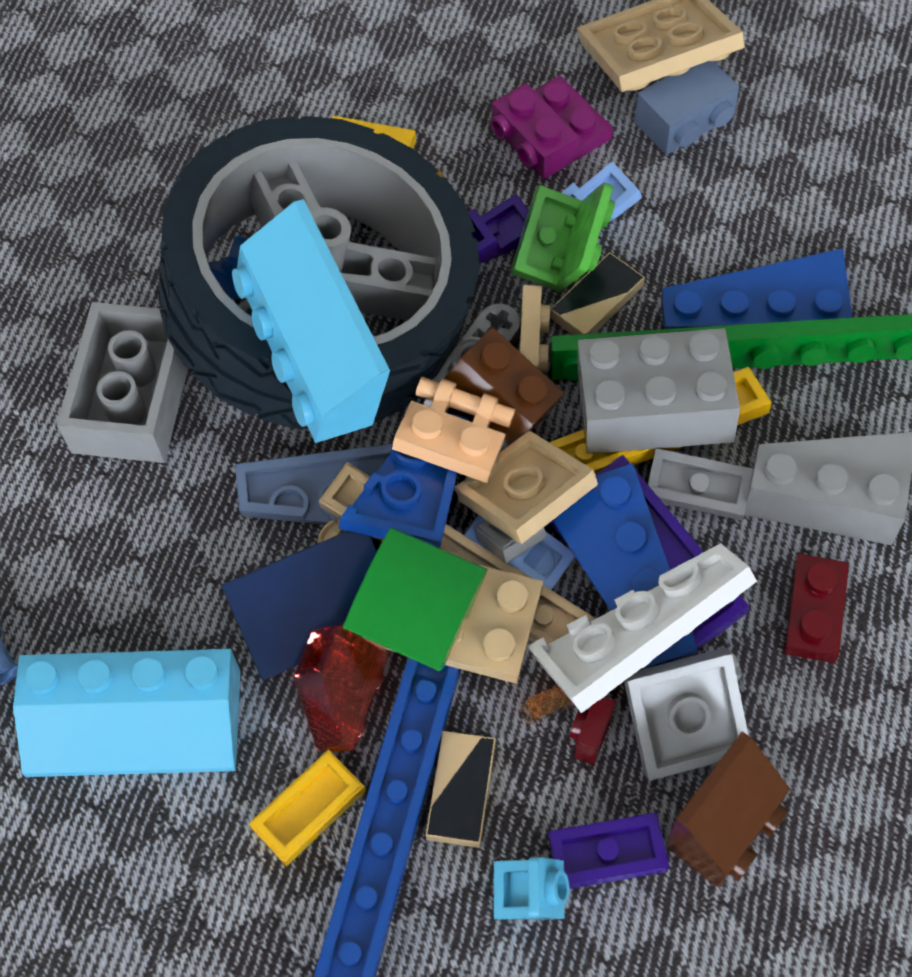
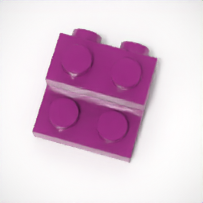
[490,75,613,180]

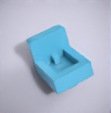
[494,857,569,920]

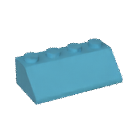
[232,199,390,443]
[13,649,241,777]

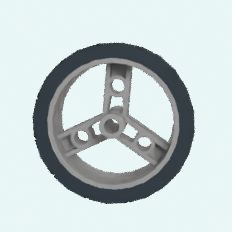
[158,116,480,429]

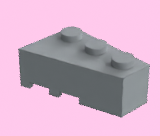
[745,432,912,546]

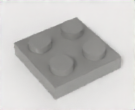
[624,647,748,781]

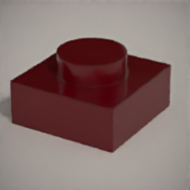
[569,697,616,766]

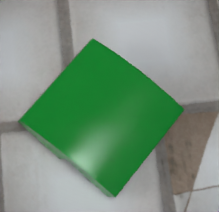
[342,527,488,672]

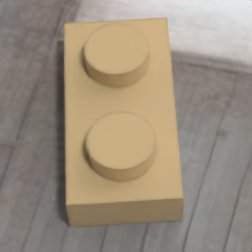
[520,285,550,373]

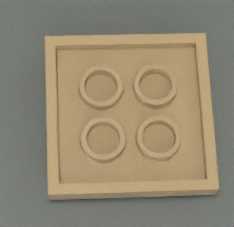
[577,0,745,92]

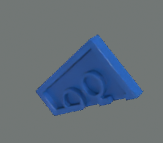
[339,413,469,548]

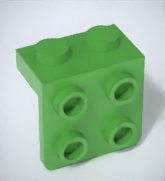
[510,182,615,292]

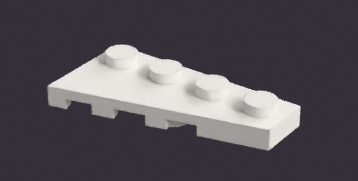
[527,543,757,713]

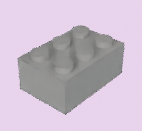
[57,302,188,463]
[577,328,740,454]

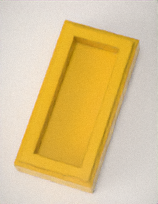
[248,749,366,867]

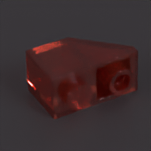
[293,625,389,753]

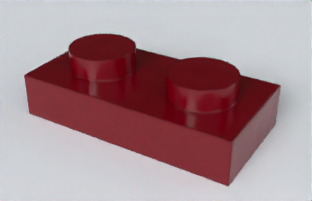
[783,553,849,663]

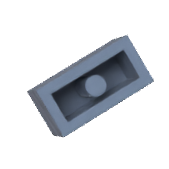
[634,61,739,155]

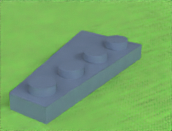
[235,443,393,525]

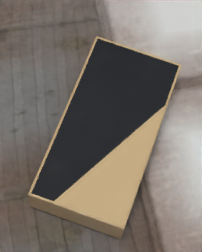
[550,252,645,335]
[426,731,496,848]

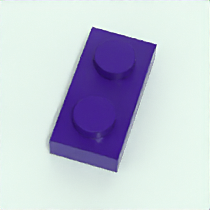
[548,812,669,889]

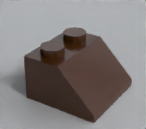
[422,327,564,452]
[665,731,790,889]

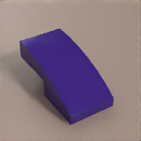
[468,193,529,264]

